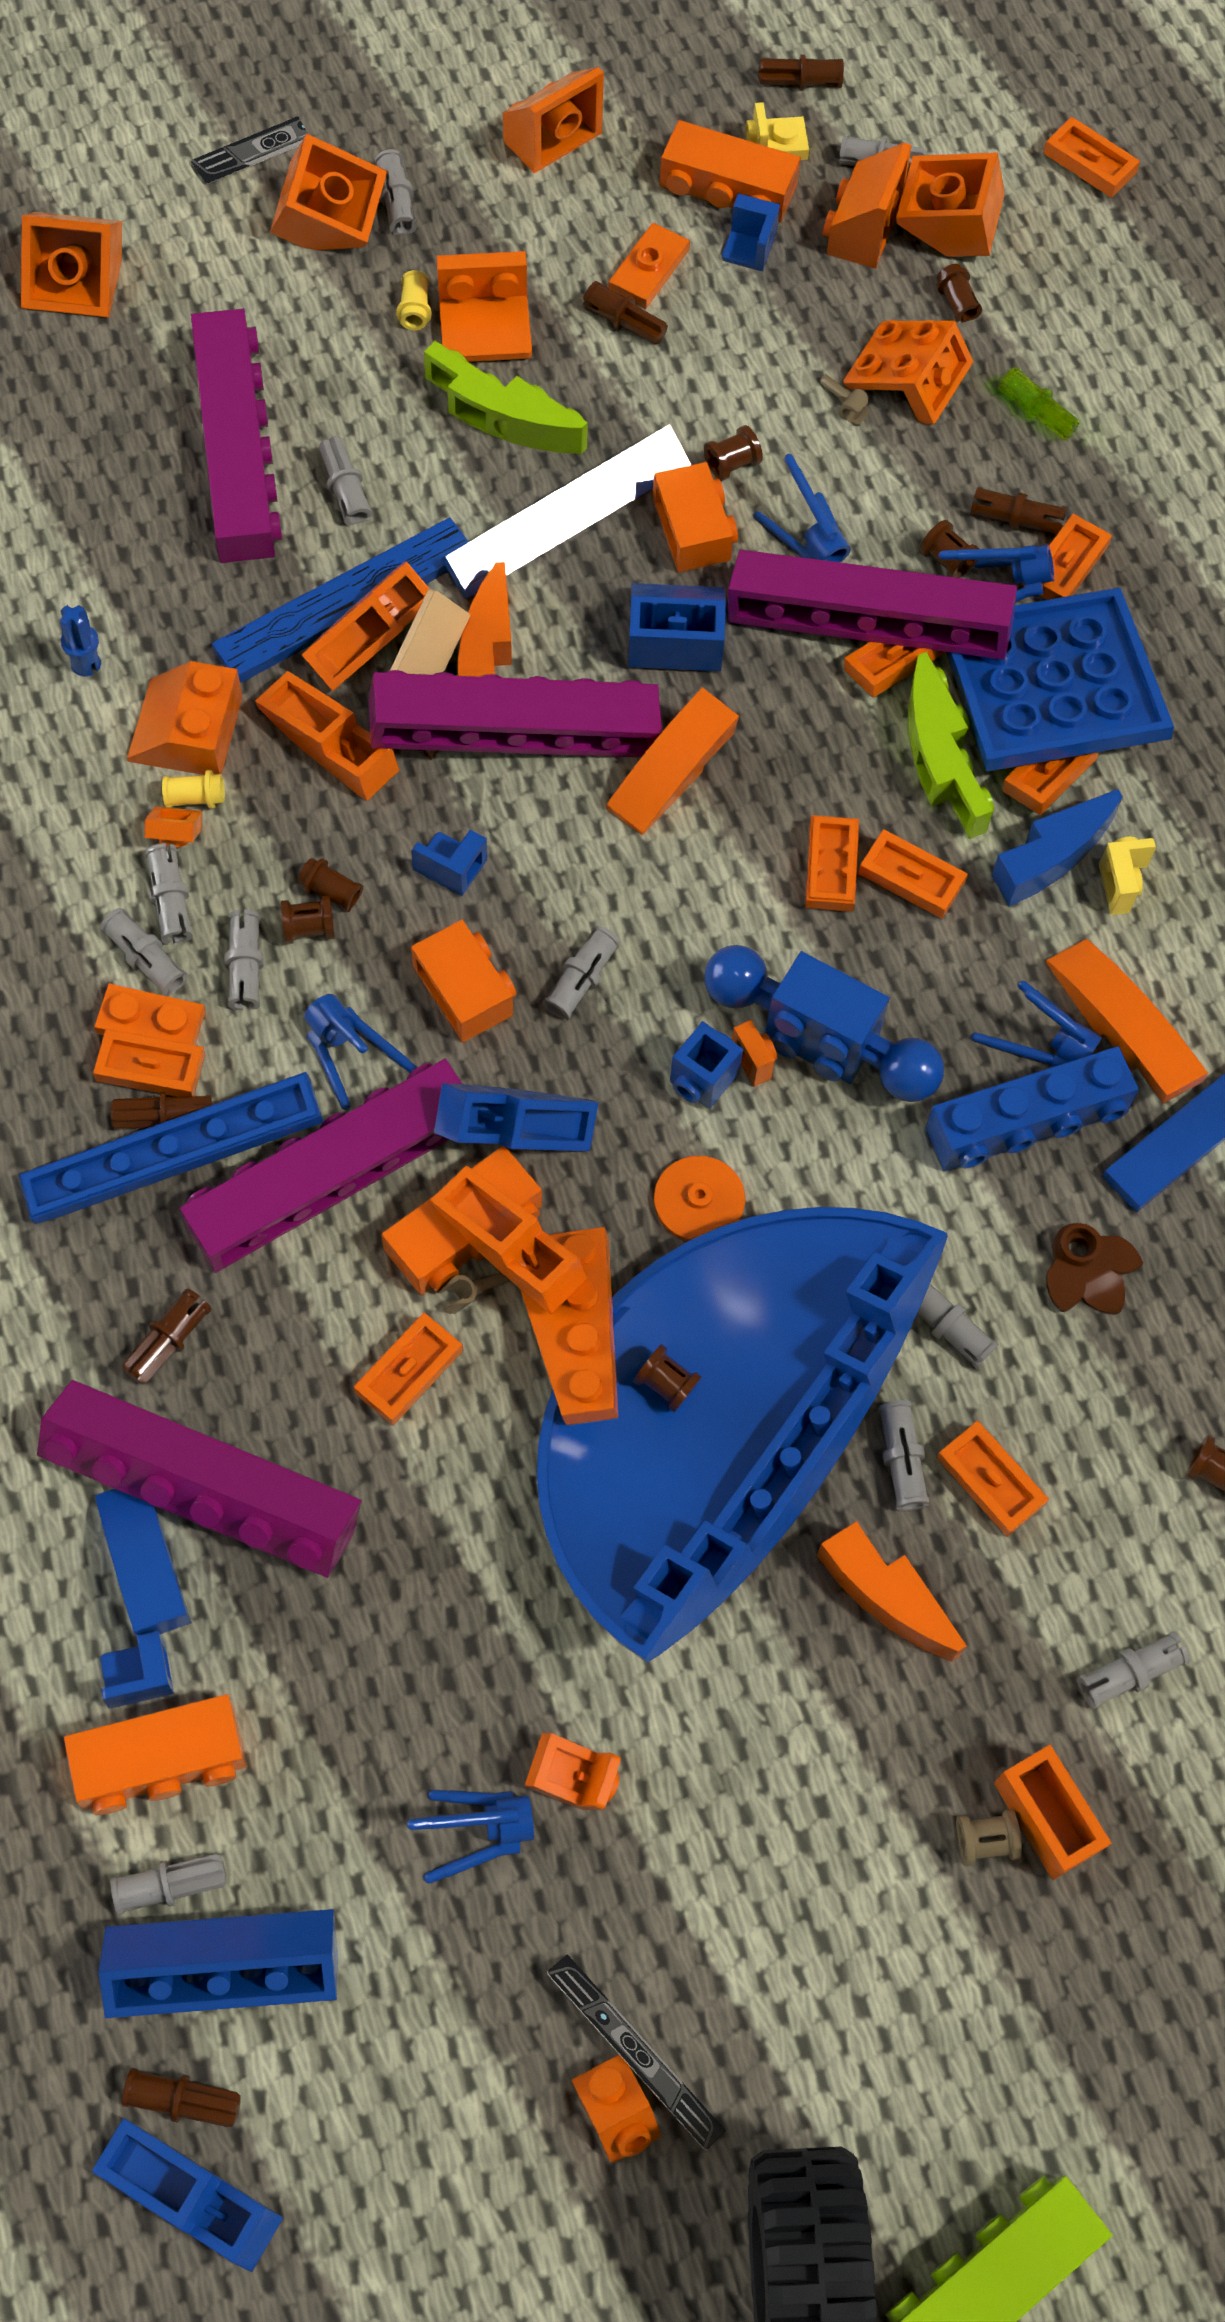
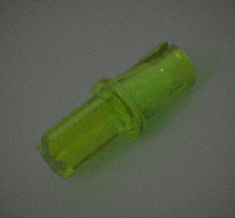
[998,367,1080,440]

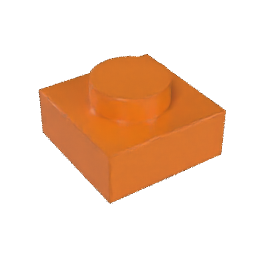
[145,806,203,847]
[732,1020,777,1087]

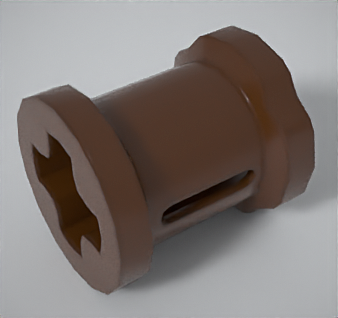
[703,425,763,482]
[919,520,979,578]
[281,895,335,944]
[633,1344,702,1412]
[1185,1435,1225,1491]

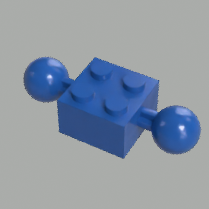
[704,945,944,1102]

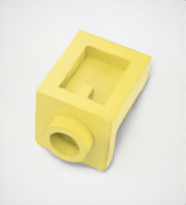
[746,102,809,160]
[1099,836,1156,915]

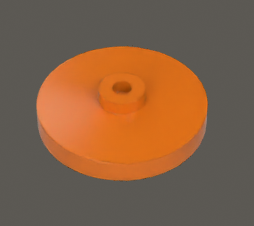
[654,1156,745,1242]

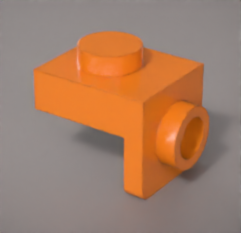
[524,1733,621,1810]
[571,2055,661,2163]

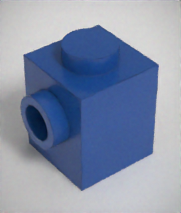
[670,1021,743,1110]

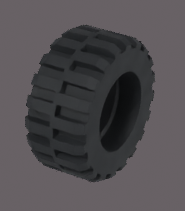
[748,2146,877,2322]

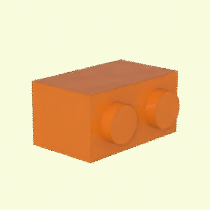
[653,462,738,573]
[411,919,517,1043]
[993,1744,1112,1881]

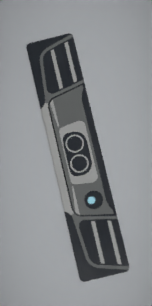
[191,116,308,184]
[547,1954,726,2150]

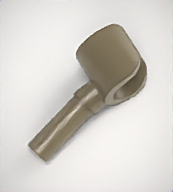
[820,374,868,426]
[437,1272,511,1314]

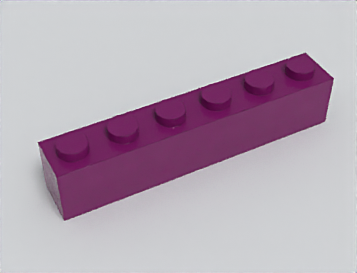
[191,308,282,563]
[728,549,1017,660]
[369,670,662,757]
[180,1058,463,1273]
[37,1380,362,1578]

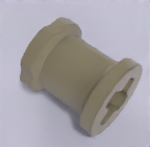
[956,1809,1022,1867]

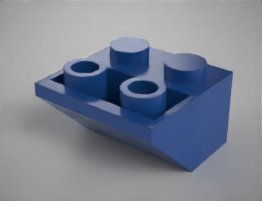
[628,583,726,671]

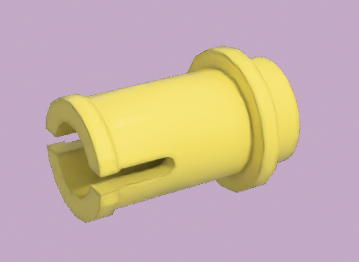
[396,270,432,331]
[162,770,225,809]

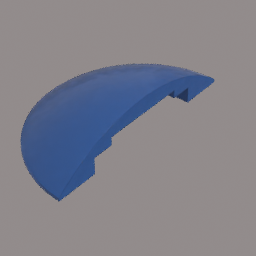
[537,1207,948,1663]

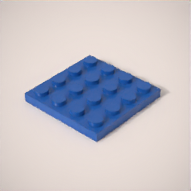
[946,587,1174,772]

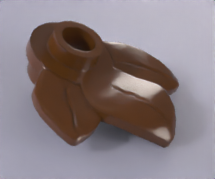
[1046,1223,1143,1315]

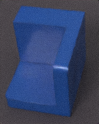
[722,193,780,272]
[411,830,487,896]
[100,1631,174,1709]

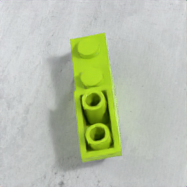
[424,340,588,454]
[908,652,994,839]

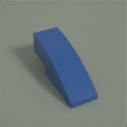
[991,789,1123,907]
[434,1083,599,1151]
[95,1489,192,1637]
[91,2118,284,2272]

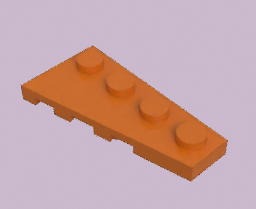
[520,1226,618,1425]

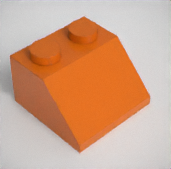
[503,67,604,174]
[270,133,387,250]
[822,142,912,269]
[896,152,1005,257]
[21,212,123,317]
[127,661,243,775]

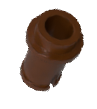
[936,264,982,323]
[298,858,364,912]

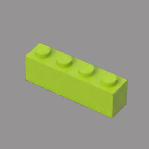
[885,2175,1113,2322]

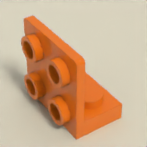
[436,251,532,362]
[843,320,974,425]

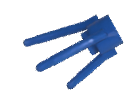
[754,454,851,562]
[938,544,1054,603]
[971,981,1102,1067]
[304,994,417,1110]
[407,1790,534,1884]

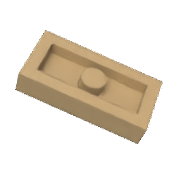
[390,589,471,675]

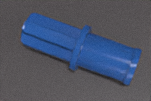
[59,605,101,677]

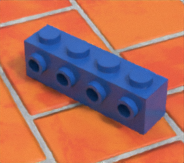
[925,1046,1139,1172]
[99,1909,338,2018]

